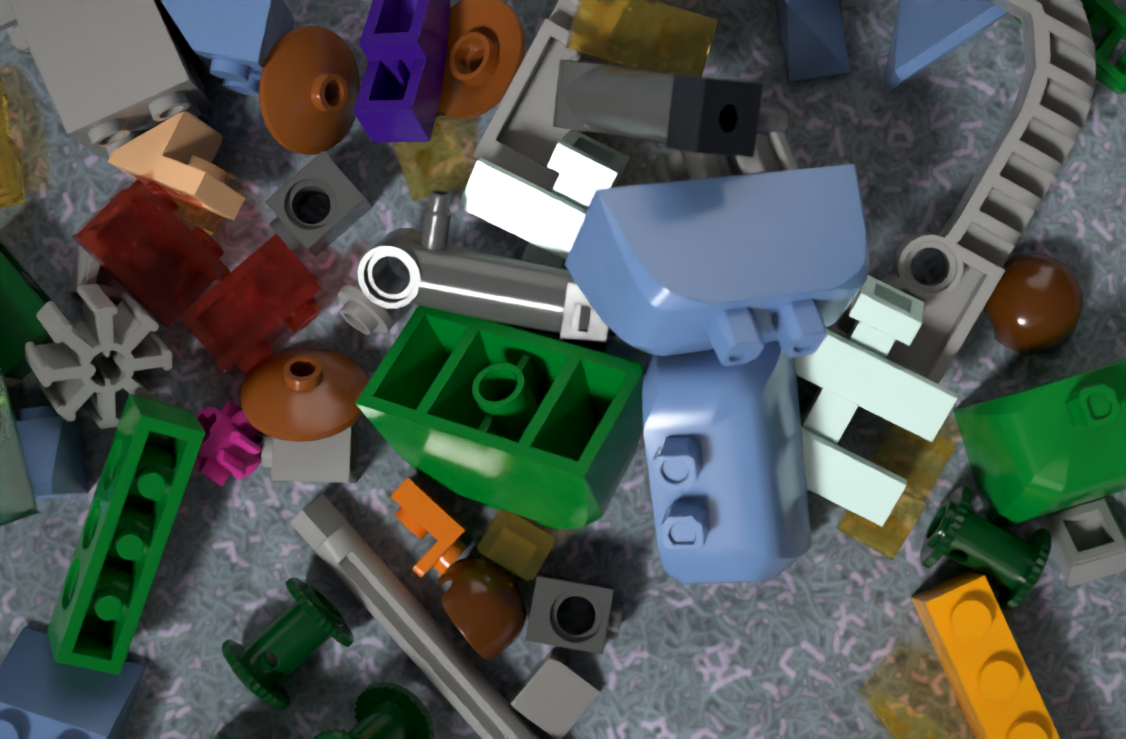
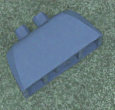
[564,164,870,367]
[642,341,812,585]

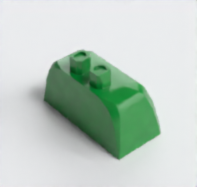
[355,306,643,530]
[953,357,1126,528]

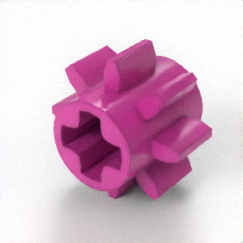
[193,401,262,486]

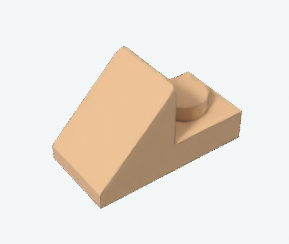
[108,111,245,221]

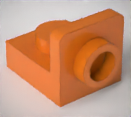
[390,476,469,578]

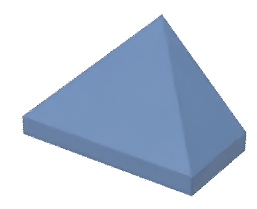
[774,0,851,83]
[883,0,1007,92]

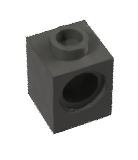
[265,151,372,257]
[525,573,624,654]

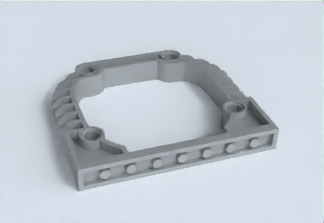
[472,0,1096,384]

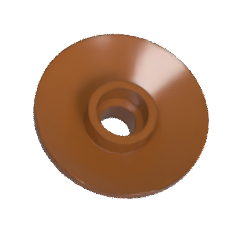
[437,0,525,119]
[259,26,360,155]
[240,348,369,442]

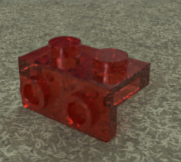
[71,179,230,327]
[179,234,328,375]

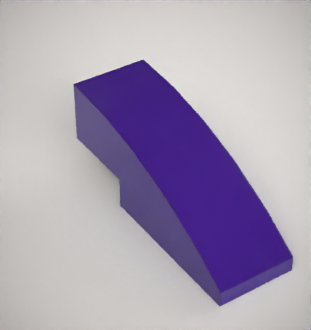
[353,0,450,143]

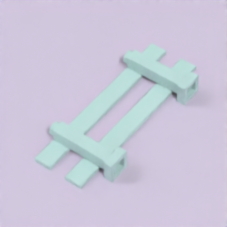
[458,130,958,527]

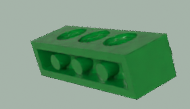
[47,393,205,675]

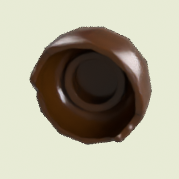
[984,253,1084,356]
[438,557,527,660]

